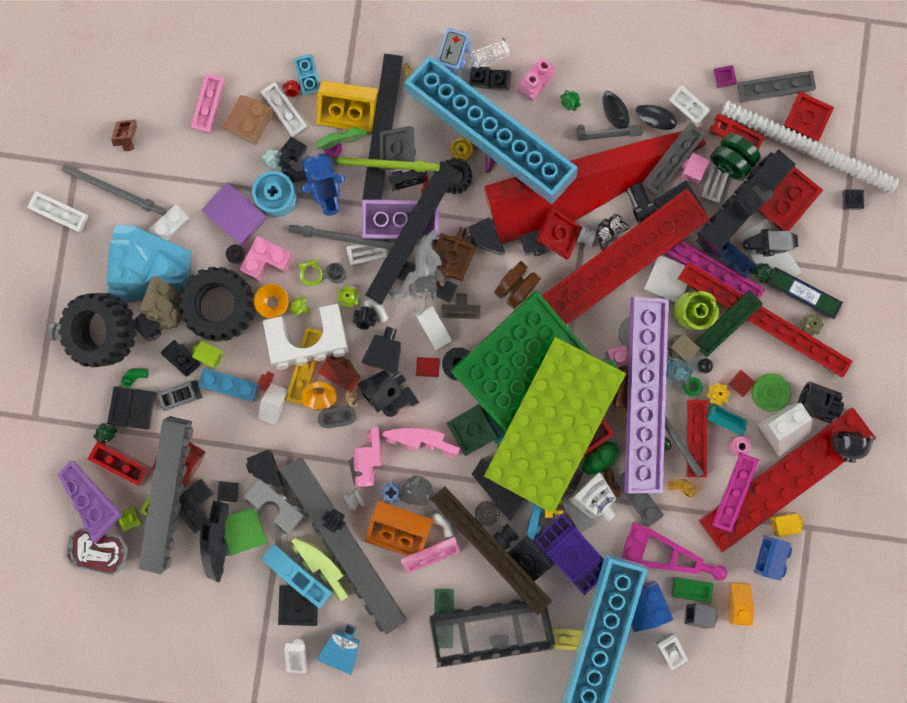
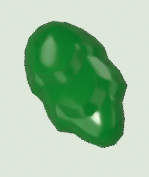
[582,442,619,475]

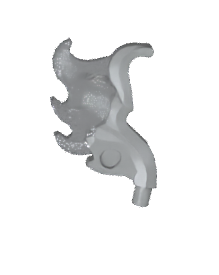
[389,230,445,317]

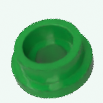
[683,377,703,396]

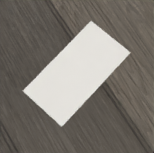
[738,219,802,290]

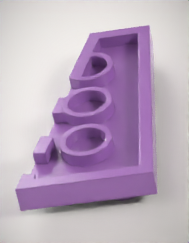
[57,460,123,543]

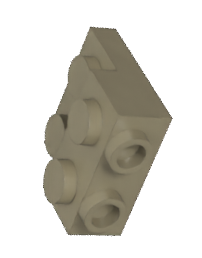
[139,276,182,330]

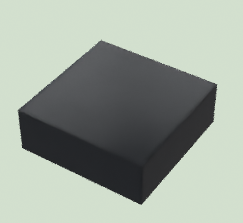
[217,481,239,502]

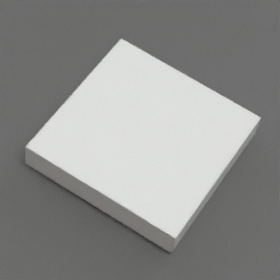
[643,255,687,303]

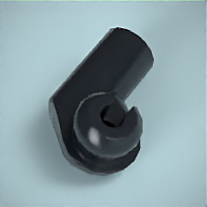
[281,164,306,182]

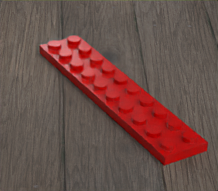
[542,189,710,325]
[698,407,877,553]

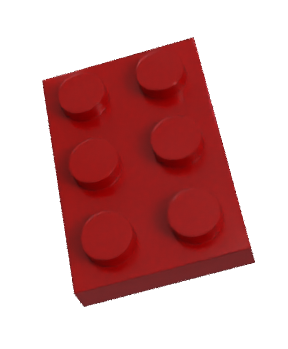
[756,166,823,231]

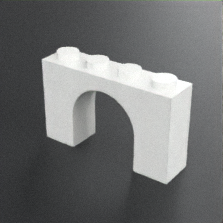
[263,304,349,370]

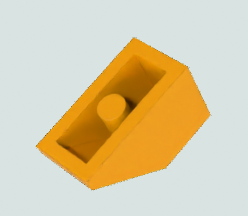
[728,582,754,626]

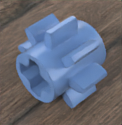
[379,480,403,505]

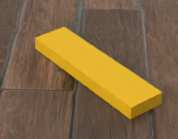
[286,327,323,406]

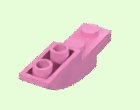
[382,428,460,458]

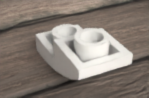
[416,306,452,350]

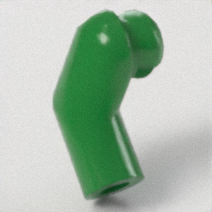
[121,368,149,387]

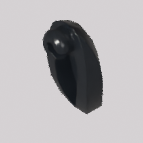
[602,90,630,129]
[636,105,677,130]

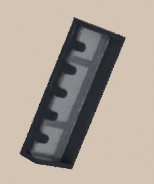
[429,600,555,668]

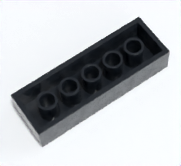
[695,149,796,256]

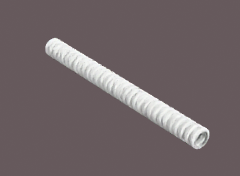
[721,100,899,194]

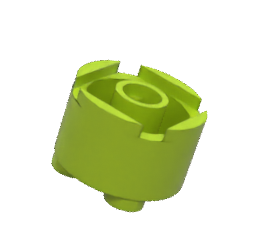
[673,291,719,330]

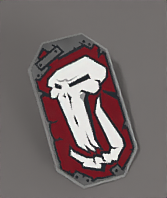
[66,528,128,576]

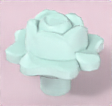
[262,149,282,168]

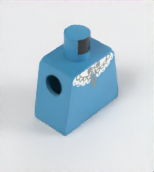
[317,623,360,675]

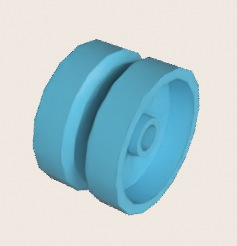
[252,171,298,217]

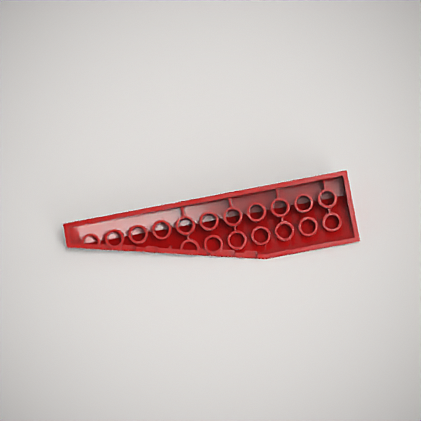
[484,127,706,243]

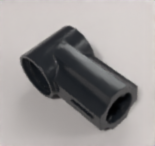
[626,183,656,224]

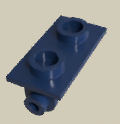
[716,241,757,278]

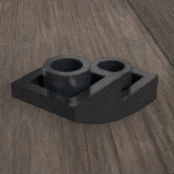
[469,67,511,91]

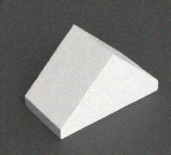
[258,383,289,426]

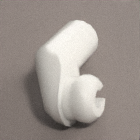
[364,298,389,323]

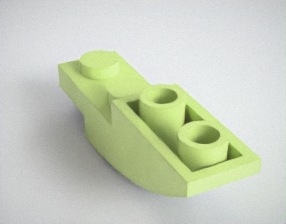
[291,537,350,601]

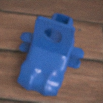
[301,154,345,216]

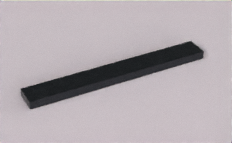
[362,53,403,200]
[365,161,458,305]

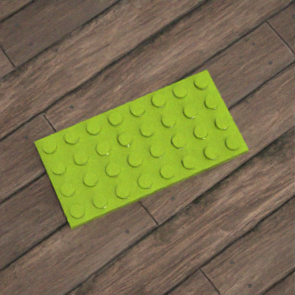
[484,337,626,513]

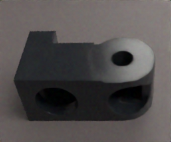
[382,386,420,417]

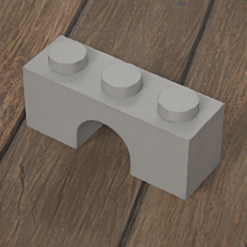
[243,479,303,537]

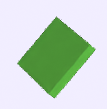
[224,508,268,556]

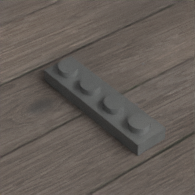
[737,70,816,103]
[642,122,706,196]

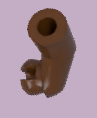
[604,470,621,497]

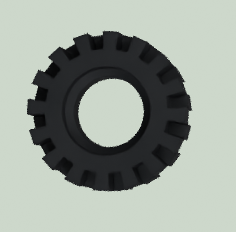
[445,158,472,194]

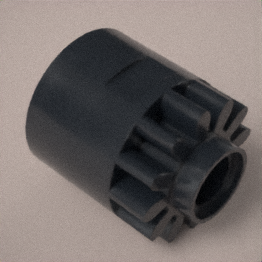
[442,347,470,382]
[798,381,844,423]

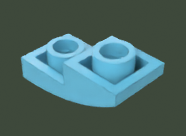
[294,54,320,96]

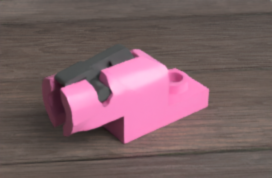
[349,427,382,487]

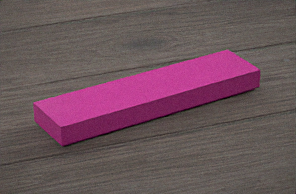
[712,452,759,532]

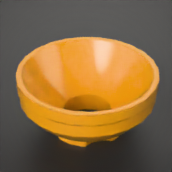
[254,283,289,319]
[301,381,337,410]

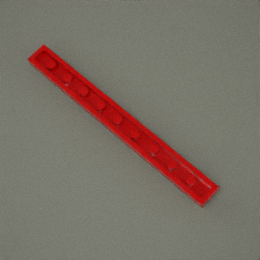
[677,262,853,378]

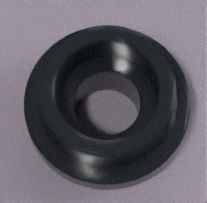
[226,245,245,264]

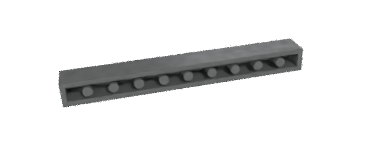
[280,457,407,635]

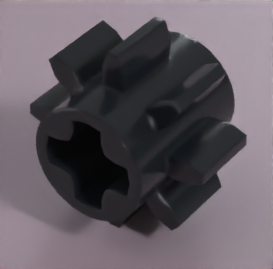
[353,306,377,330]
[321,508,347,533]

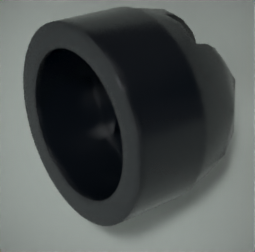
[697,358,713,374]

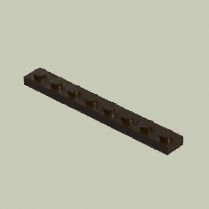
[431,486,552,616]

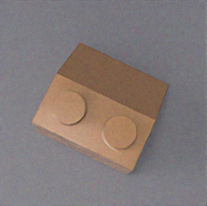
[222,95,274,146]

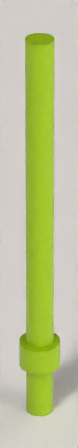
[337,157,440,172]

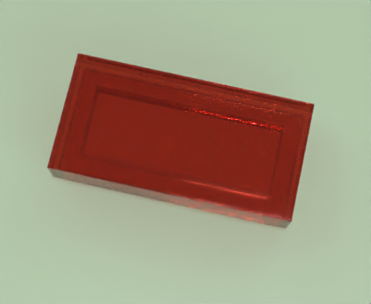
[318,357,361,393]

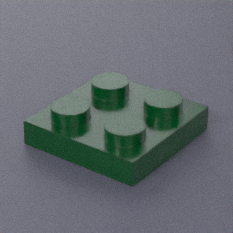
[446,404,499,456]

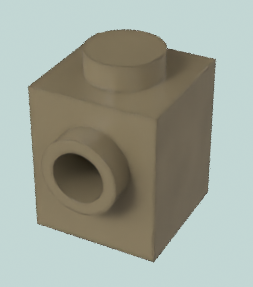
[667,333,700,364]

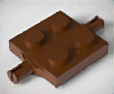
[434,227,476,288]

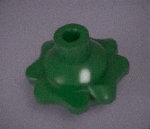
[751,263,775,283]
[93,423,117,443]

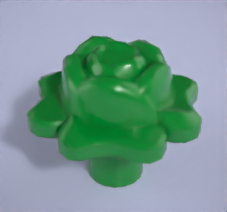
[560,90,581,111]

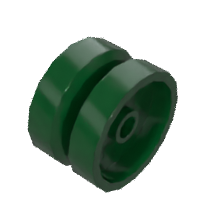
[710,133,761,181]

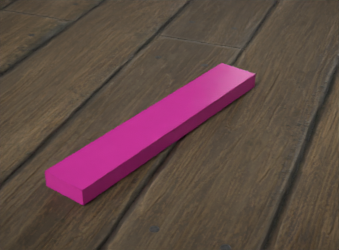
[665,240,765,299]

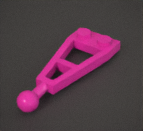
[621,522,727,581]

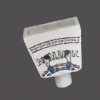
[568,472,616,522]

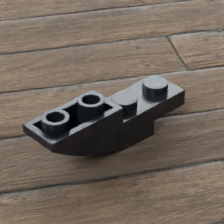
[200,500,229,582]

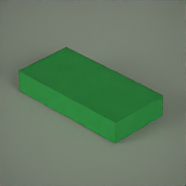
[671,577,713,603]

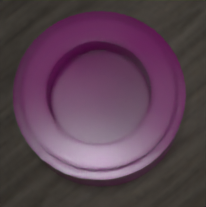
[323,143,342,158]

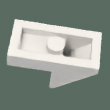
[656,634,688,670]

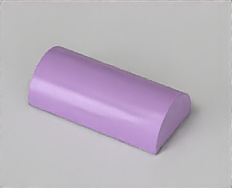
[362,200,439,239]

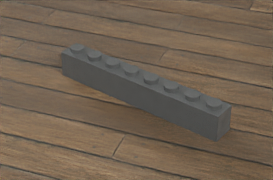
[139,416,193,575]

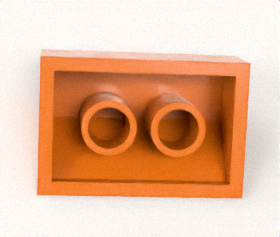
[365,501,433,556]

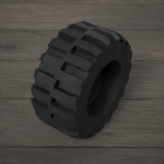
[178,267,256,342]
[58,293,137,368]

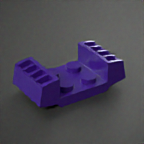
[534,514,604,596]

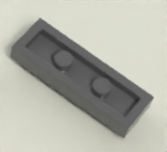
[614,471,664,527]

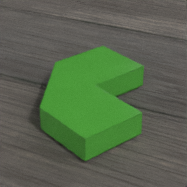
[315,127,367,149]

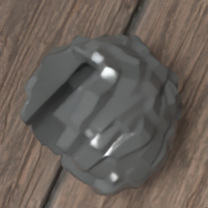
[402,475,433,506]

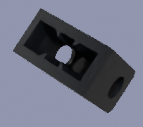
[361,326,402,374]
[357,370,406,413]

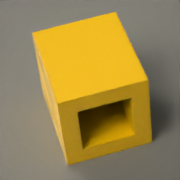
[771,512,804,537]

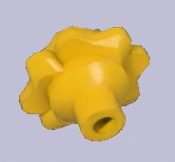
[707,383,730,406]

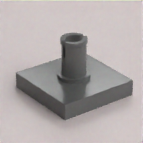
[380,126,416,171]

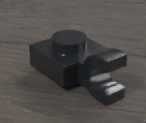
[278,137,307,169]

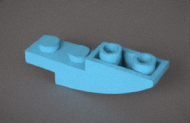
[261,544,332,609]

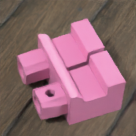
[518,57,556,102]

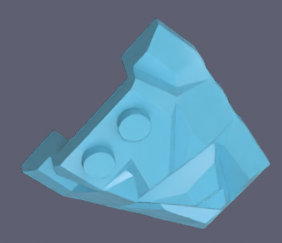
[106,224,192,302]

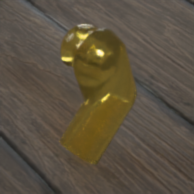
[668,479,696,498]

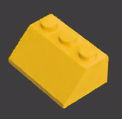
[317,80,378,133]

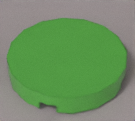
[751,373,791,412]

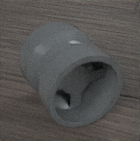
[326,262,346,284]

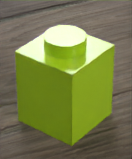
[192,340,225,369]

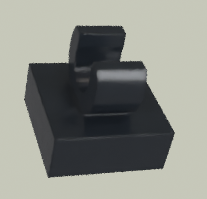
[843,189,864,210]

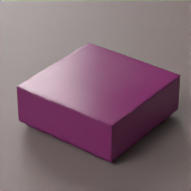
[713,65,737,89]

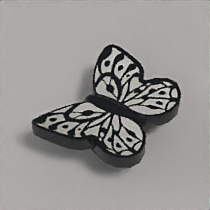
[596,214,630,251]

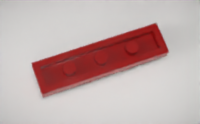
[686,400,708,478]

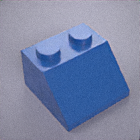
[754,535,792,581]
[631,581,673,632]

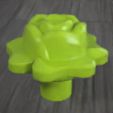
[337,285,360,308]
[290,295,310,317]

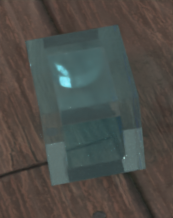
[666,356,694,385]

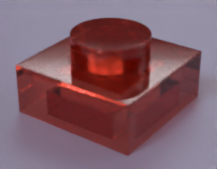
[728,370,756,397]
[257,371,275,393]

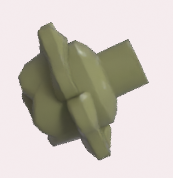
[800,313,824,336]

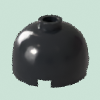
[832,431,873,463]

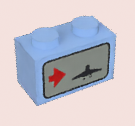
[437,28,472,75]

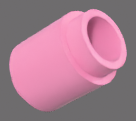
[728,437,751,456]

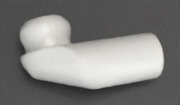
[431,513,454,538]

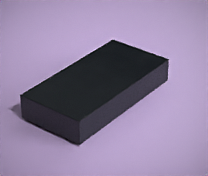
[107,386,134,427]
[129,389,156,430]

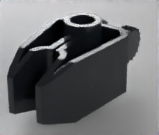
[742,228,798,257]

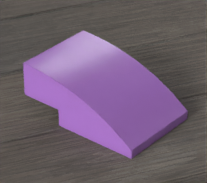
[201,182,268,246]

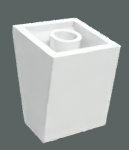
[757,403,812,457]

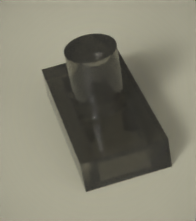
[442,293,481,319]

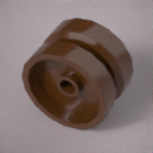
[494,261,541,310]

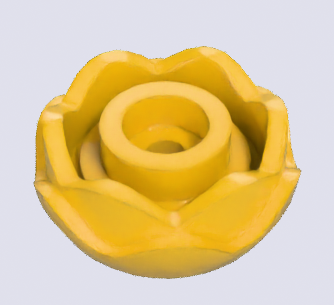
[450,138,474,161]

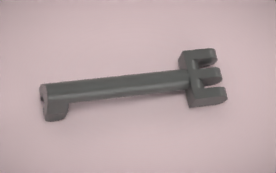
[577,124,643,141]

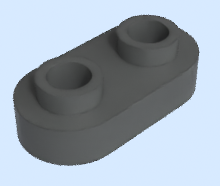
[318,406,357,429]

